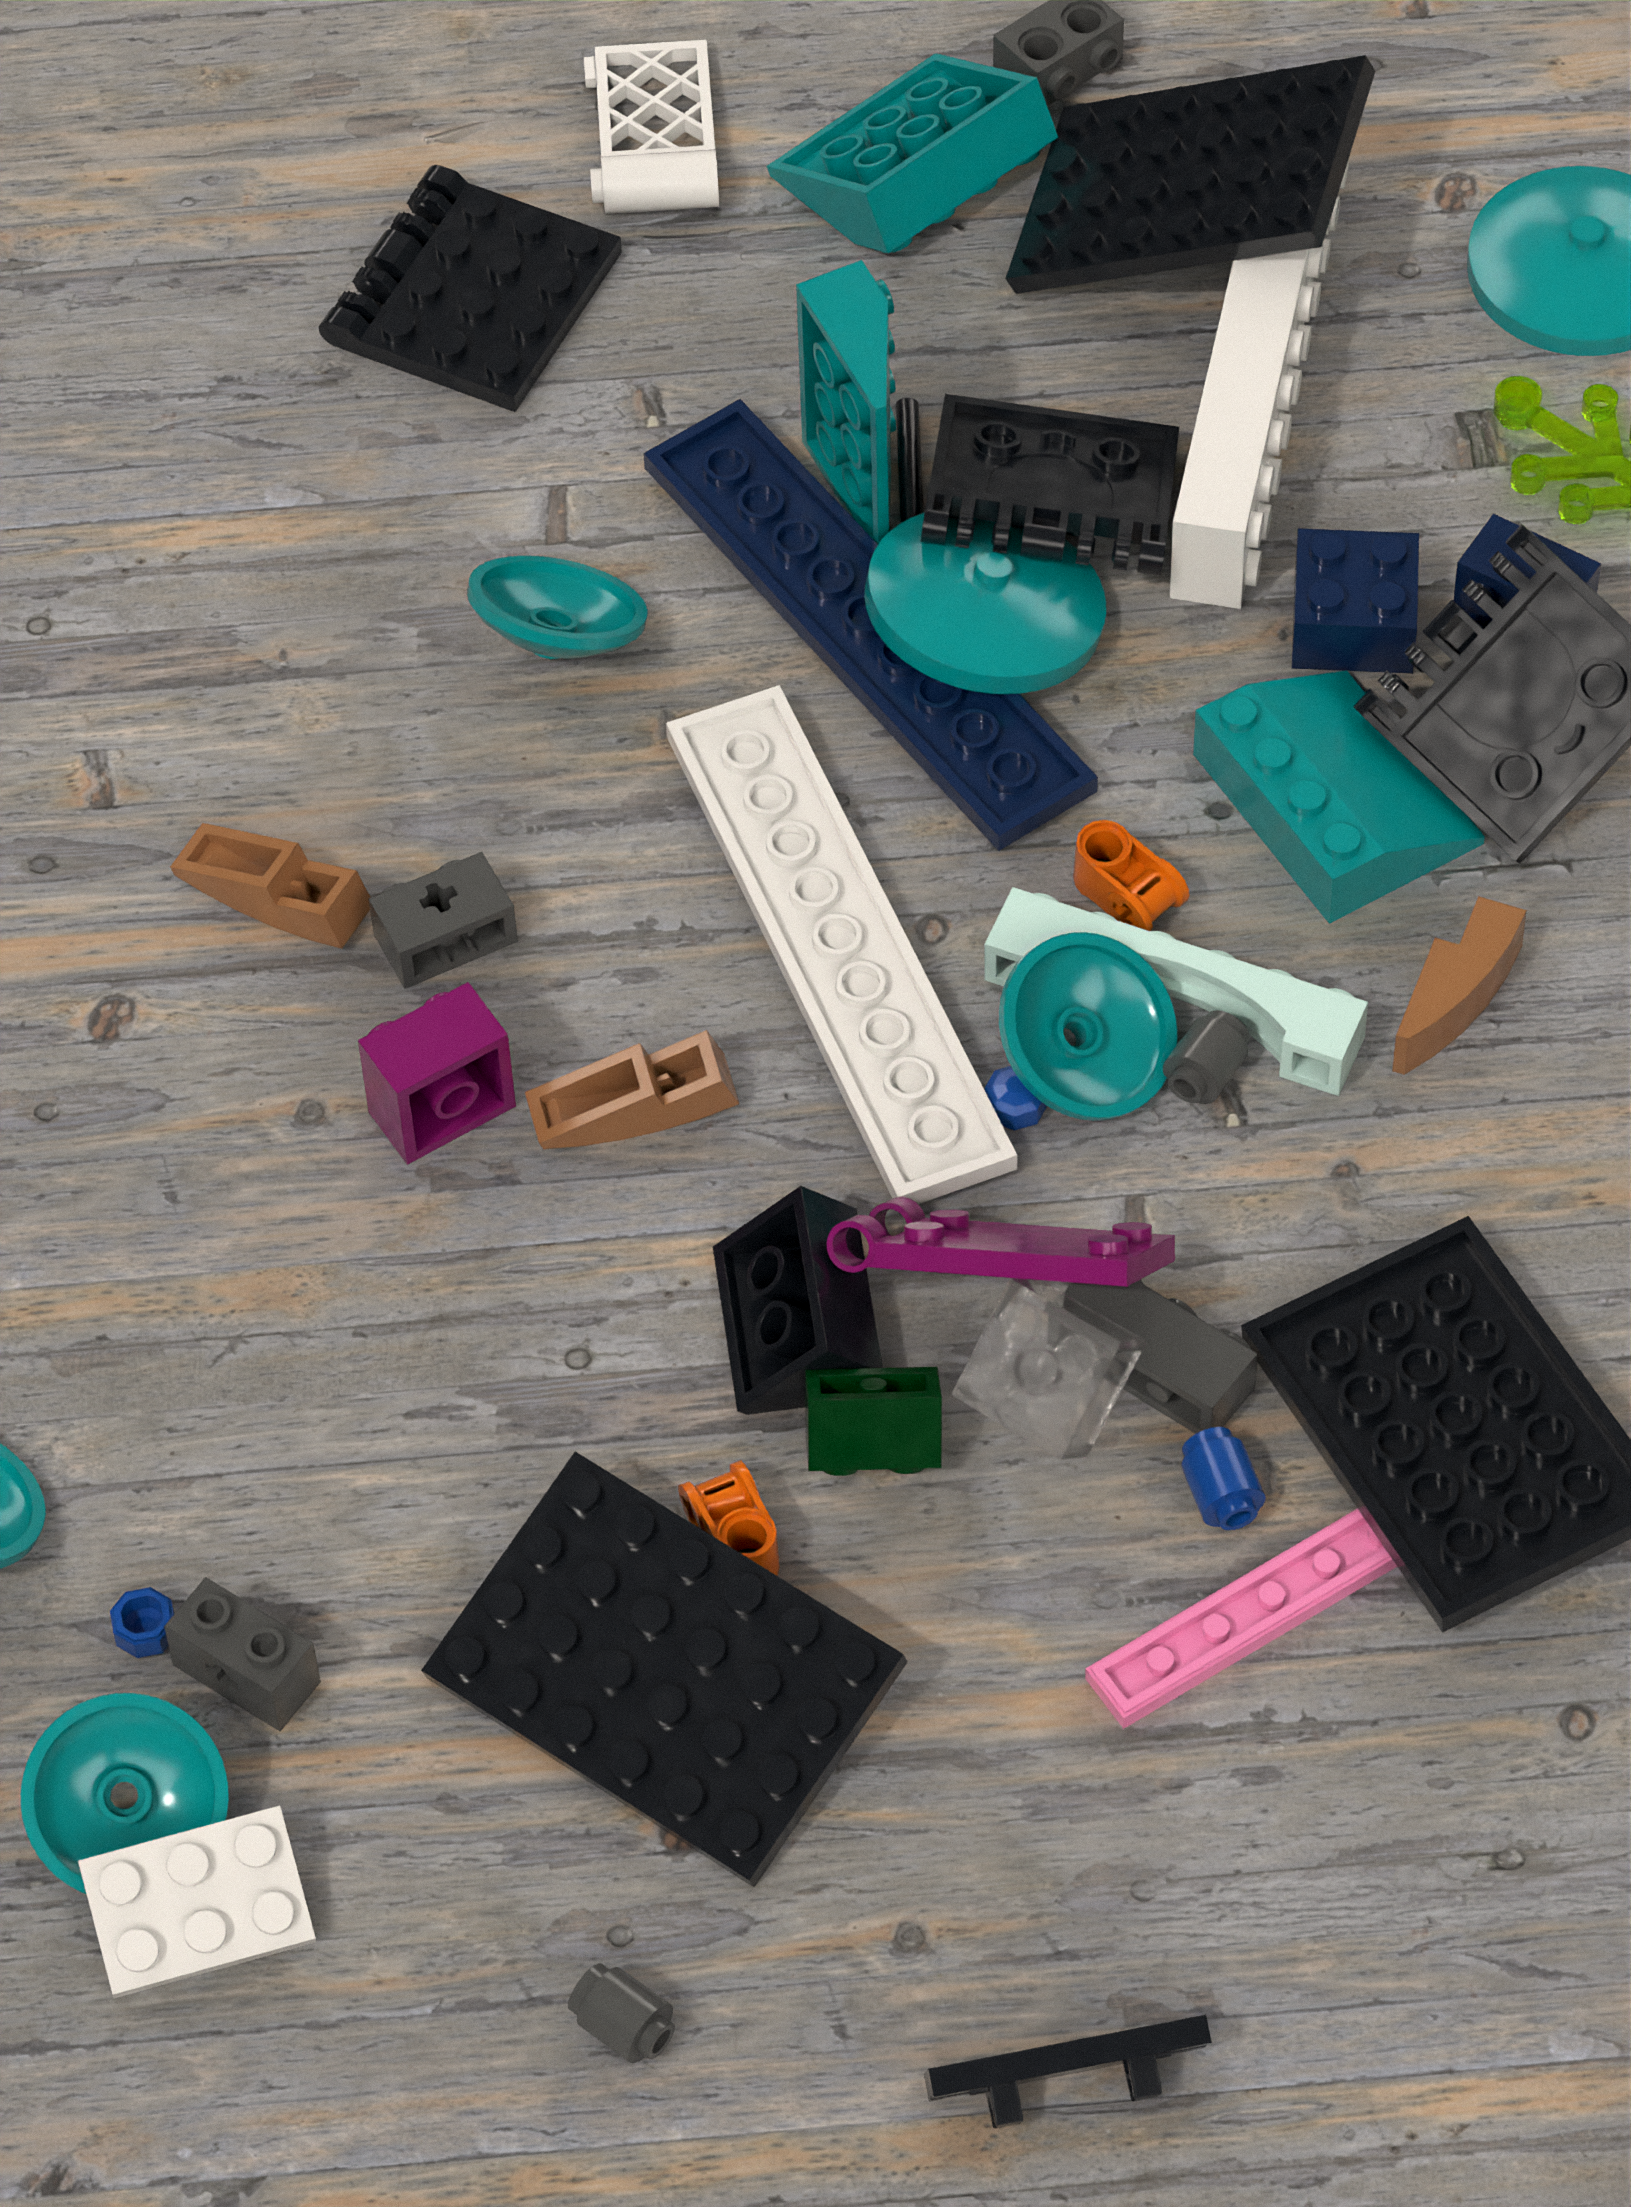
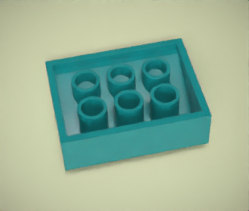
[766,53,1058,253]
[796,260,896,544]
[1193,670,1485,924]

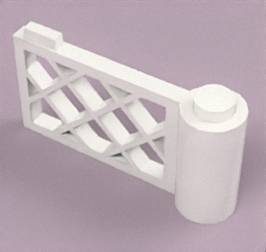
[584,40,719,214]

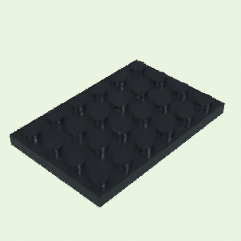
[1005,55,1375,294]
[1241,1216,1631,1633]
[421,1451,907,1887]

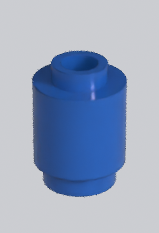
[1181,1427,1266,1530]

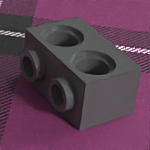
[993,0,1124,106]

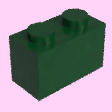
[805,1367,942,1476]

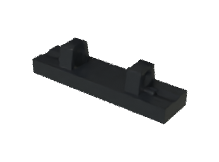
[924,2015,1212,2129]

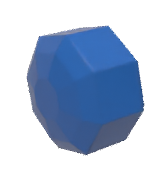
[984,1066,1047,1131]
[110,1587,174,1658]

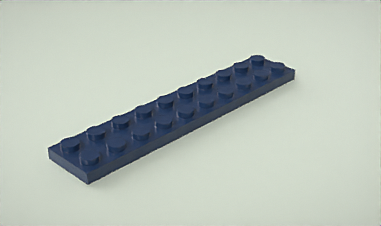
[643,399,1098,851]

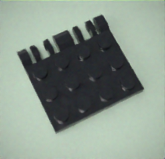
[319,165,622,412]
[921,394,1179,576]
[1353,524,1631,864]

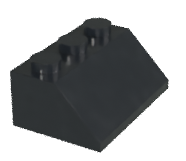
[713,1186,883,1415]

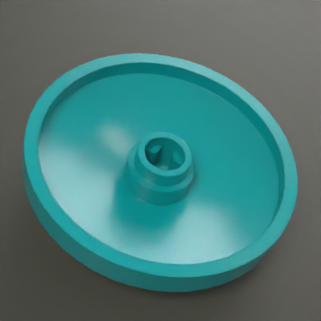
[1467,166,1631,356]
[864,513,1106,694]

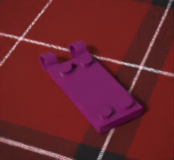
[827,1197,1175,1287]

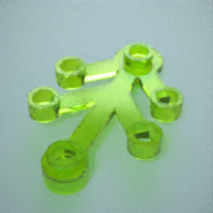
[1493,376,1631,524]

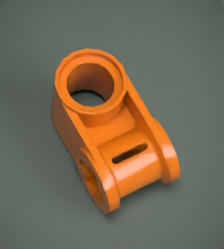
[1073,820,1190,931]
[678,1460,780,1576]

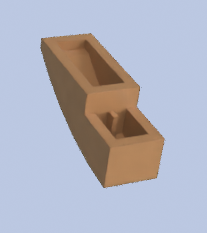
[170,823,371,949]
[1392,896,1527,1075]
[525,1030,739,1149]

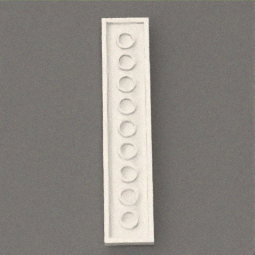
[666,685,1017,1204]

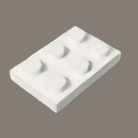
[78,1806,316,1998]

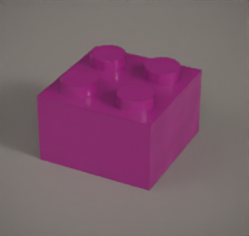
[358,982,516,1165]

